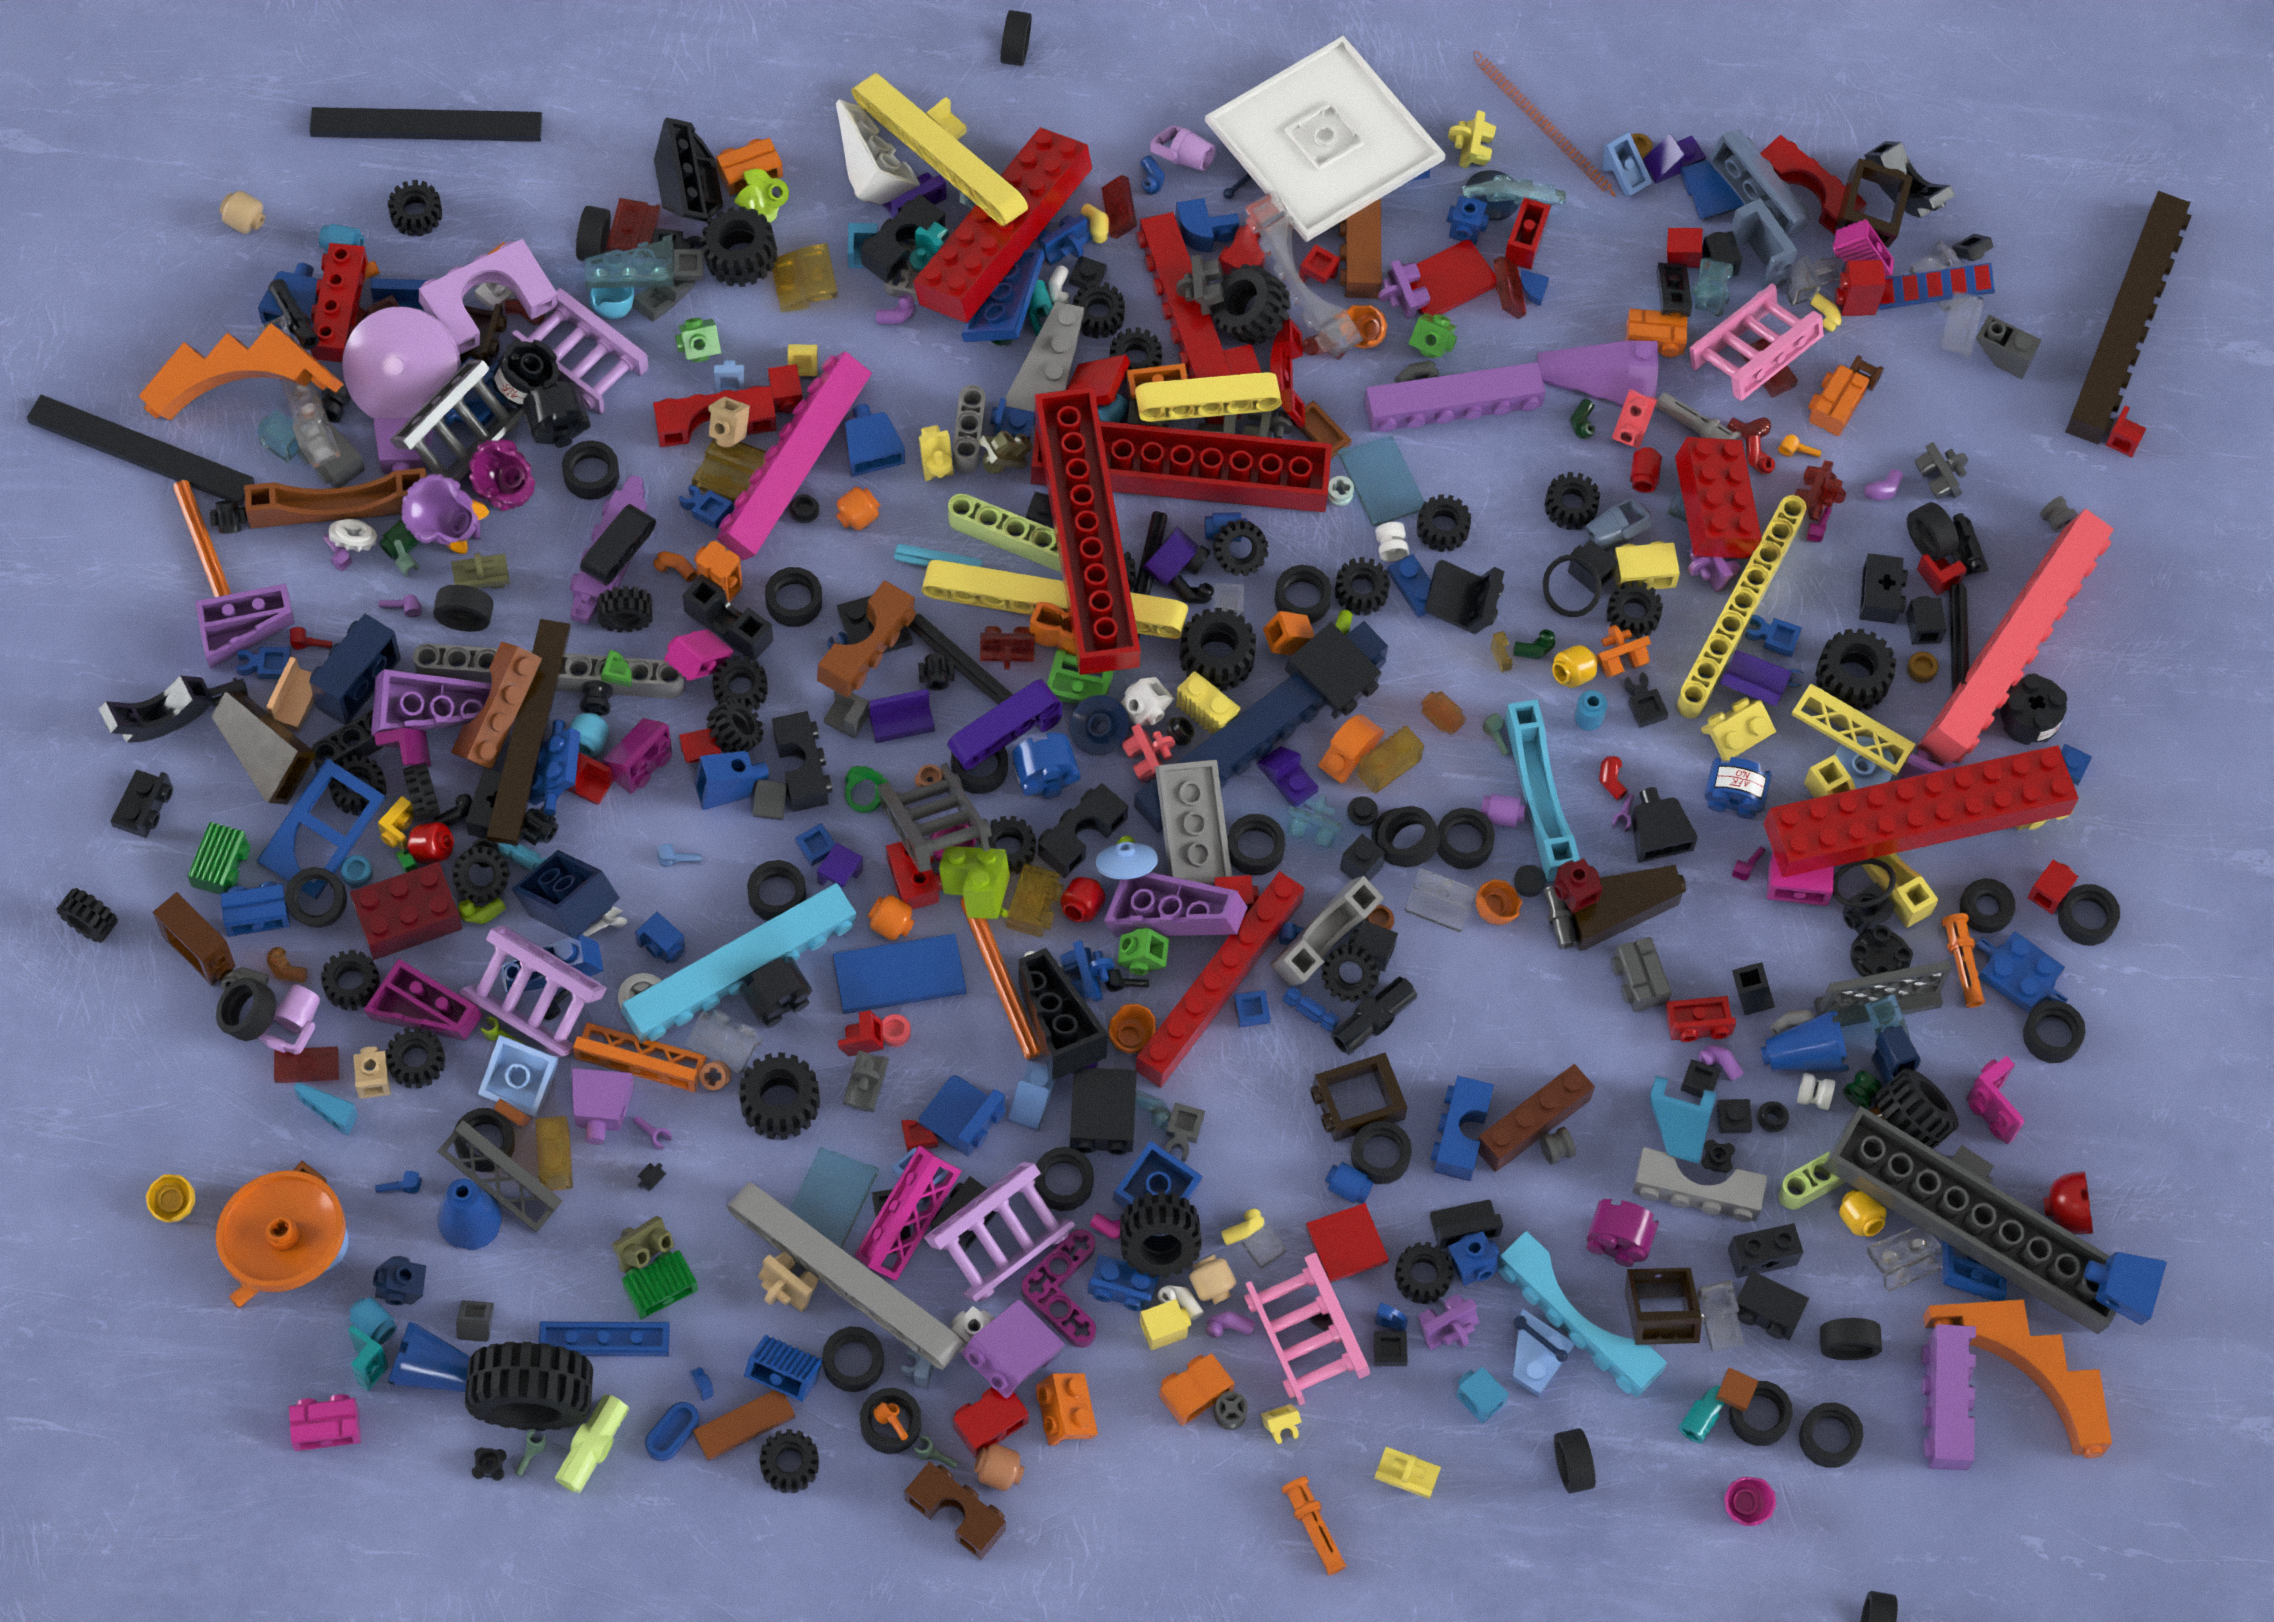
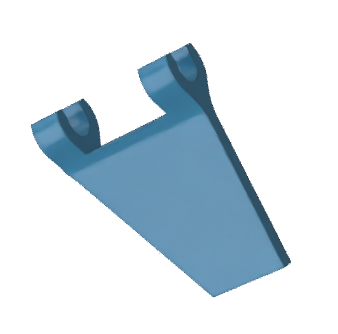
[1649,1076,1717,1164]

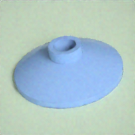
[1835,736,1894,789]
[1096,842,1158,880]

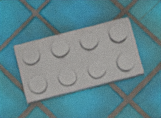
[1155,760,1232,885]

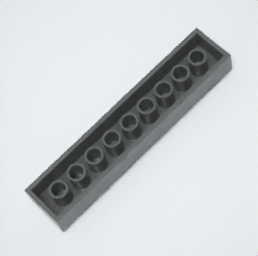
[1822,1106,2116,1334]

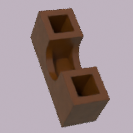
[904,1461,1006,1560]

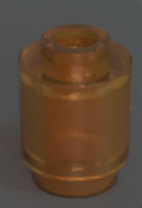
[1421,691,1466,735]

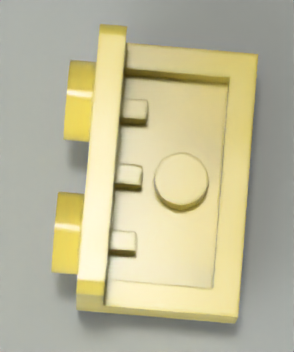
[1700,697,1776,761]

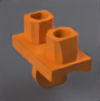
[1596,625,1651,678]

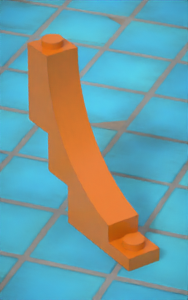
[138,323,344,421]
[1923,1300,2112,1459]

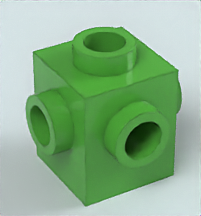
[1408,313,1457,359]
[675,318,721,362]
[1117,928,1169,976]

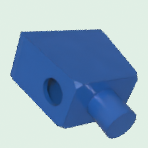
[258,263,319,329]
[845,404,905,477]
[694,751,769,810]
[2084,1252,2167,1325]

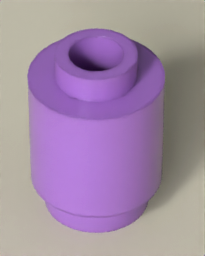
[1481,793,1526,828]

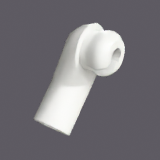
[1048,265,1070,306]
[1158,1285,1204,1321]

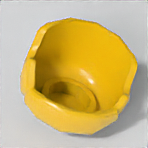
[146,1174,195,1223]

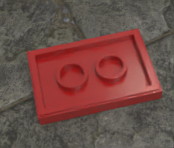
[1409,239,1500,316]

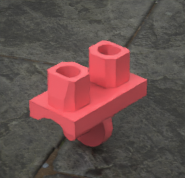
[1611,389,1658,449]
[1122,723,1176,783]

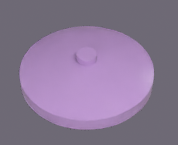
[342,307,461,419]

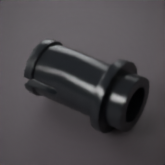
[208,677,249,707]

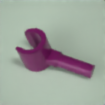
[1807,507,1832,542]
[1731,846,1766,881]

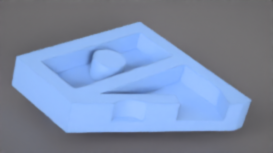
[1512,1309,1575,1397]

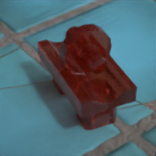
[1794,460,1846,521]
[980,626,1035,670]

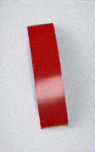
[1270,317,1305,428]

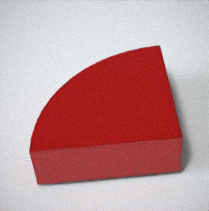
[901,1120,938,1153]

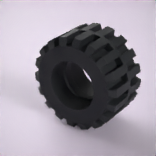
[701,207,778,287]
[1211,264,1291,345]
[1180,608,1256,691]
[1815,629,1896,711]
[739,1052,820,1140]
[1876,1068,1959,1149]
[1120,1191,1201,1278]

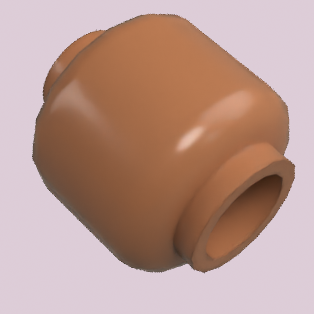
[974,1443,1025,1491]

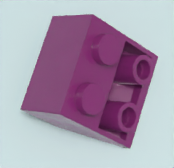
[602,718,672,794]

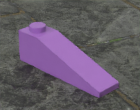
[1537,340,1658,409]

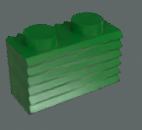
[187,822,250,894]
[622,1250,698,1320]

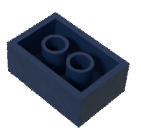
[309,613,401,726]
[511,850,620,938]

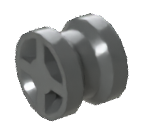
[2040,496,2078,533]
[1539,1127,1576,1165]
[1214,1391,1248,1430]

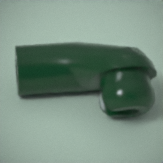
[1570,399,1595,439]
[1513,629,1556,659]

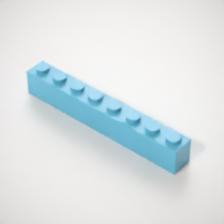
[621,883,856,1043]

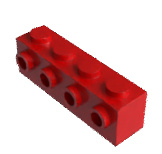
[310,243,368,362]

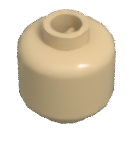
[219,191,265,234]
[1189,1255,1236,1305]

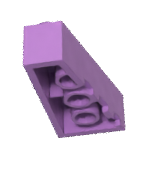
[371,669,492,736]
[1104,872,1247,937]
[1920,1324,1976,1470]

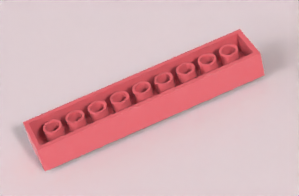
[1916,508,2114,766]

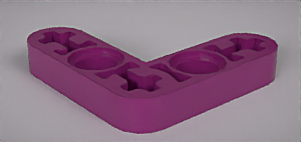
[1021,1229,1096,1348]

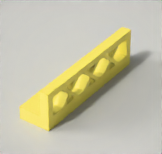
[1791,684,1916,776]

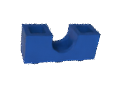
[1430,1075,1494,1181]

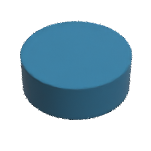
[340,855,373,887]

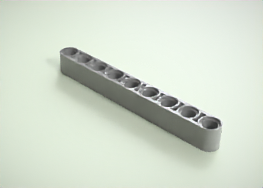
[413,643,685,699]
[727,1182,964,1370]

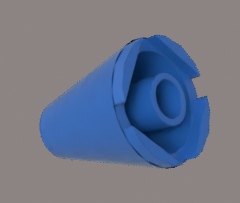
[1760,1010,1849,1072]
[437,1179,502,1250]
[387,1321,470,1392]

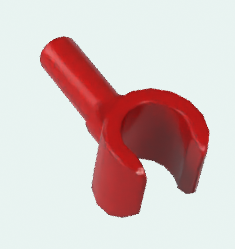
[290,627,333,650]

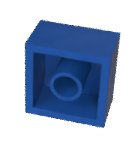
[1112,1140,1203,1235]

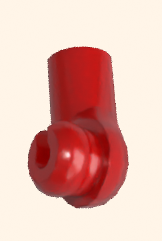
[1745,435,1775,475]
[1599,756,1628,801]

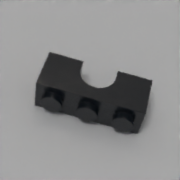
[861,194,946,284]
[682,574,773,661]
[772,711,833,812]
[1038,783,1129,879]

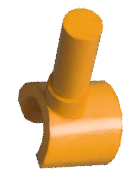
[1778,434,1822,457]

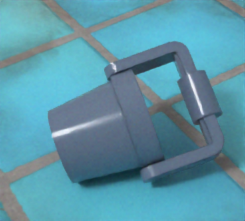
[1585,498,1653,549]

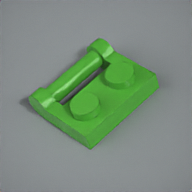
[1047,648,1115,705]

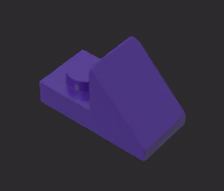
[1642,134,1706,184]
[1257,746,1319,809]

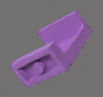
[961,1299,1065,1398]

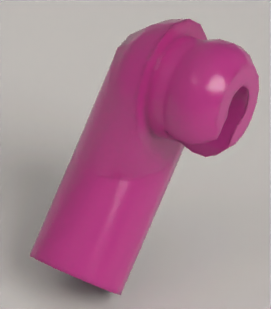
[1090,1212,1120,1239]

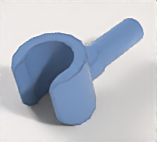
[657,844,701,867]

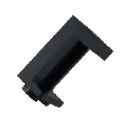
[1284,622,1382,720]
[1070,1067,1137,1155]

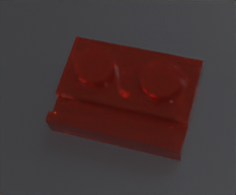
[606,198,661,259]

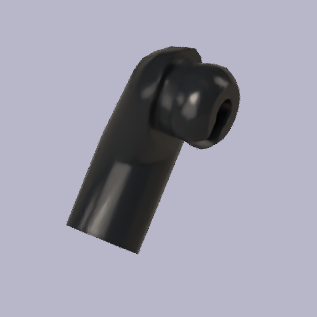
[1169,575,1214,604]
[434,794,472,828]

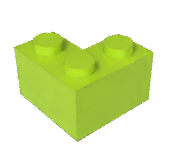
[939,846,1010,919]

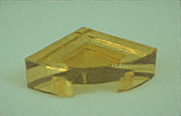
[1490,631,1513,673]

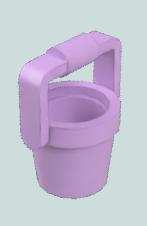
[1150,125,1216,171]
[258,985,321,1054]

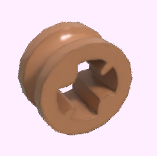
[699,1060,731,1091]

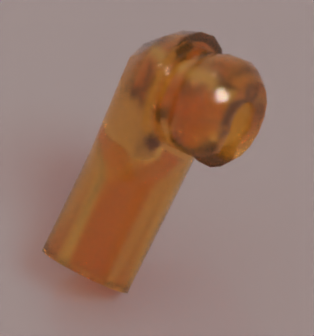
[266,947,308,983]

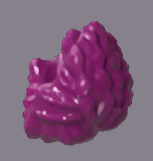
[469,439,536,511]

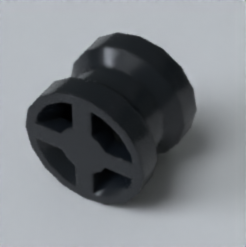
[580,681,613,716]

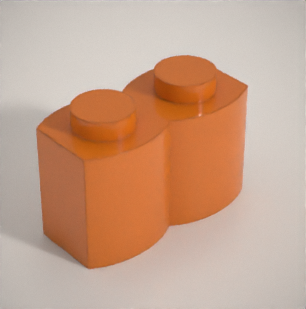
[1029,602,1076,655]
[1159,1353,1235,1426]

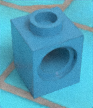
[1456,1366,1509,1424]

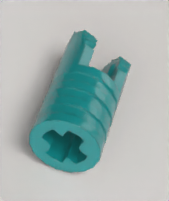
[1027,280,1053,336]
[1678,1385,1725,1444]

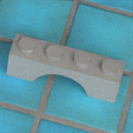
[1270,876,1384,987]
[1632,1147,1767,1222]

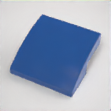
[1680,160,1744,220]

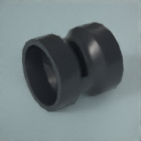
[313,386,351,423]

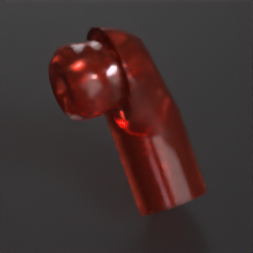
[505,299,545,325]
[1727,417,1772,440]

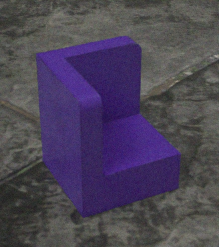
[817,842,863,887]

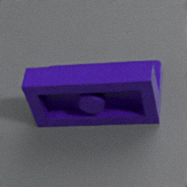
[883,172,947,218]
[1720,650,1792,706]
[868,689,935,743]

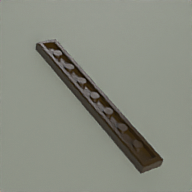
[486,619,571,846]

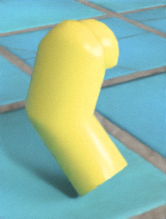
[1081,204,1109,243]
[1810,293,1842,332]
[1221,1208,1264,1246]

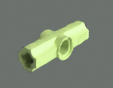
[555,1394,629,1493]

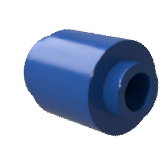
[1204,512,1247,542]
[1325,1162,1374,1204]

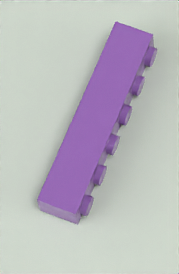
[1364,362,1545,432]

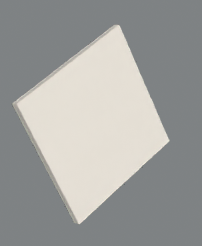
[1205,35,1446,242]

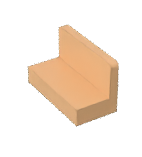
[266,657,314,732]

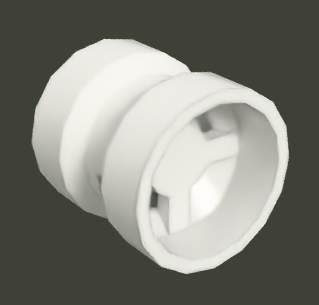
[1375,522,1409,562]
[1797,1073,1835,1111]

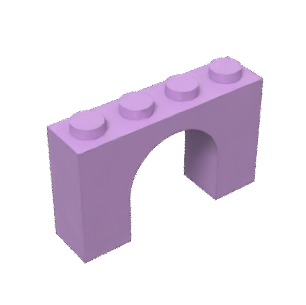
[419,239,558,355]

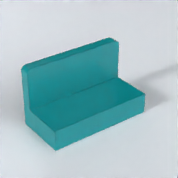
[348,1325,389,1392]

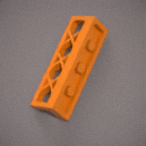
[573,1022,707,1093]

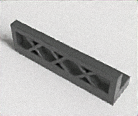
[437,1120,563,1233]

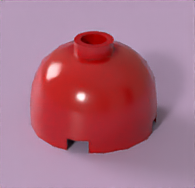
[2043,1171,2093,1235]

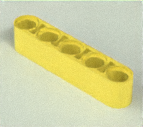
[1135,372,1282,422]

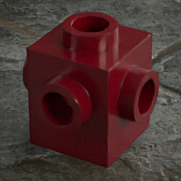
[1553,858,1603,913]

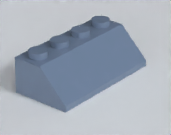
[1707,130,1812,239]

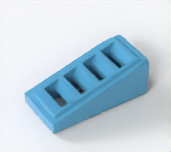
[294,1082,358,1136]

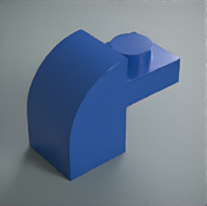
[1175,198,1240,253]

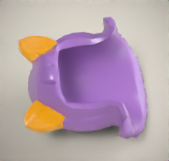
[401,474,489,554]

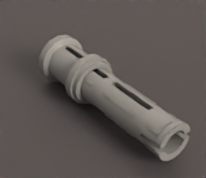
[1655,392,1741,440]

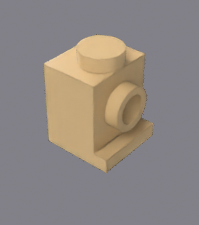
[708,397,750,447]
[353,1047,391,1099]

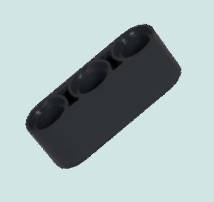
[580,504,656,586]
[311,710,385,772]

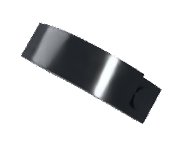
[1864,141,1955,218]
[99,675,214,743]

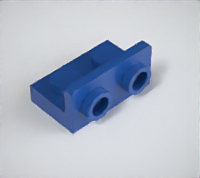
[1088,1254,1160,1311]

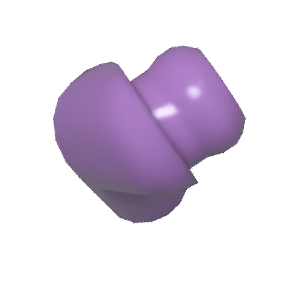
[876,294,916,324]
[1864,469,1903,501]
[1699,1045,1744,1081]
[1205,1311,1255,1338]

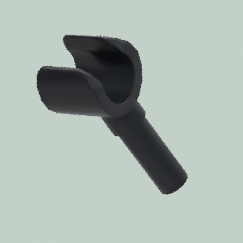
[1105,969,1149,992]
[544,988,571,1021]

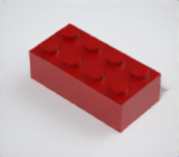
[1675,437,1762,559]

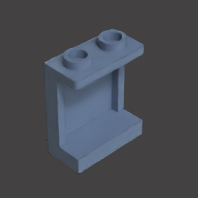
[1730,198,1798,290]

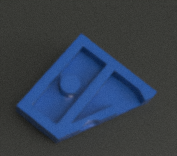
[1942,1240,2007,1301]

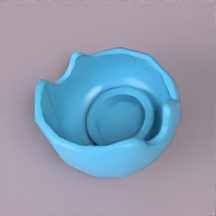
[589,281,634,320]

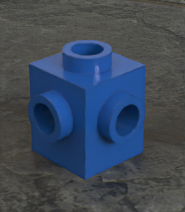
[1446,196,1490,245]
[1448,1231,1500,1286]

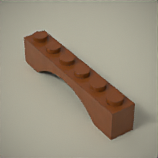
[244,468,427,529]

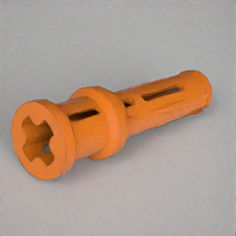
[1941,913,1985,1008]
[1281,1476,1347,1576]

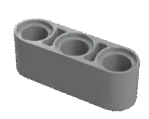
[953,385,986,473]

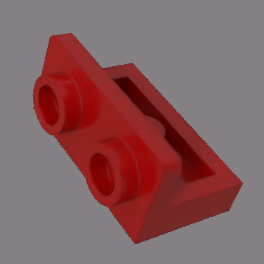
[1665,996,1736,1043]

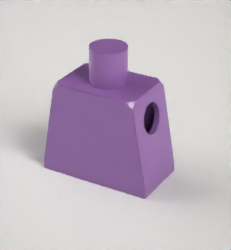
[374,418,434,474]
[572,1068,634,1145]

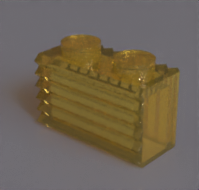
[1358,726,1424,794]
[1006,863,1064,938]
[535,1116,573,1191]

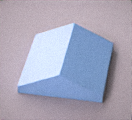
[478,1035,558,1117]

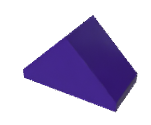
[1143,526,1199,586]

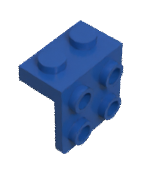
[919,1075,1006,1157]

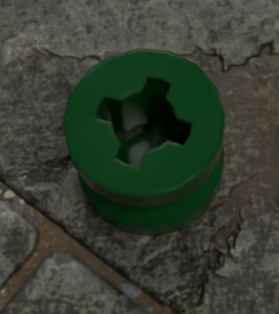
[1843,1070,1883,1109]

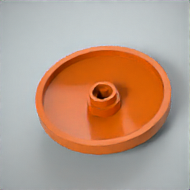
[215,1170,346,1292]

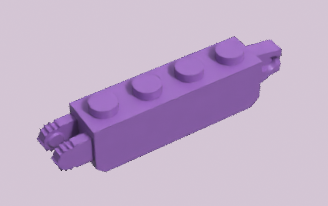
[570,475,647,625]

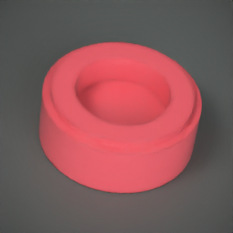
[882,1014,911,1047]

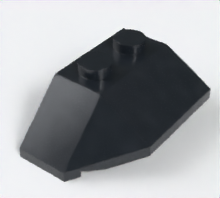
[654,117,723,222]

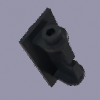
[1952,513,1989,576]

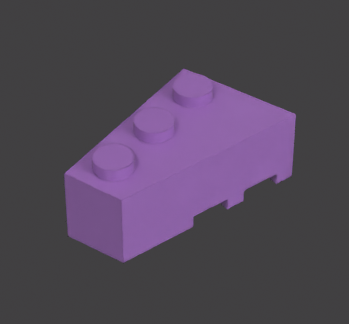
[195,584,295,669]

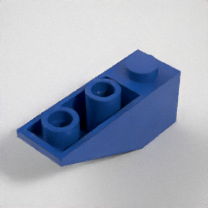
[501,934,604,994]

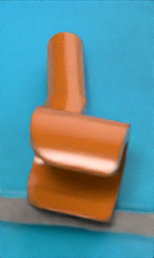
[873,1403,908,1441]

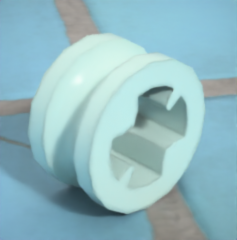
[1327,476,1354,506]

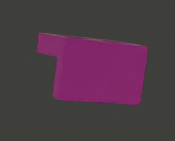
[374,728,431,767]

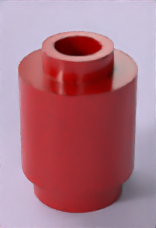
[1630,447,1662,493]

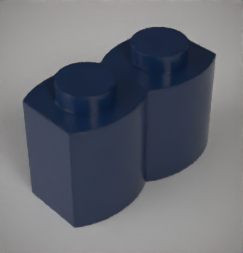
[1872,1025,1921,1085]

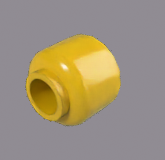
[1552,645,1597,688]
[1839,1190,1887,1237]

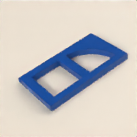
[256,758,387,900]

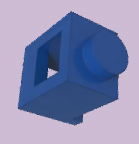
[635,912,685,964]

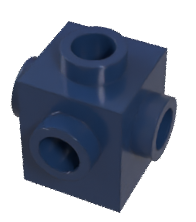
[373,1256,426,1306]

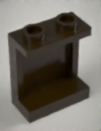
[460,304,507,366]

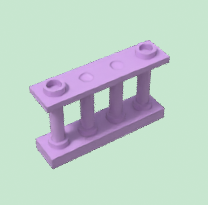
[512,288,649,415]
[459,925,607,1057]
[924,1161,1075,1302]

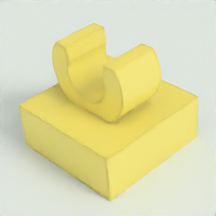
[788,344,818,376]
[1260,1404,1302,1444]

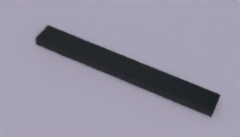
[310,107,543,141]
[27,394,255,506]

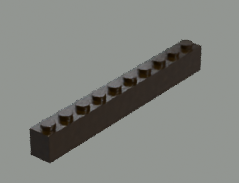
[2065,191,2192,444]

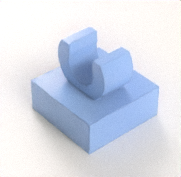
[714,360,745,394]

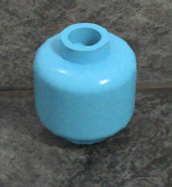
[569,713,610,758]

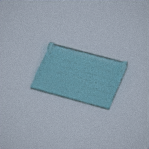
[1337,436,1425,527]
[790,1147,879,1249]

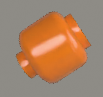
[836,487,881,531]
[867,894,915,941]

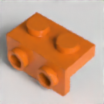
[1036,1373,1098,1446]

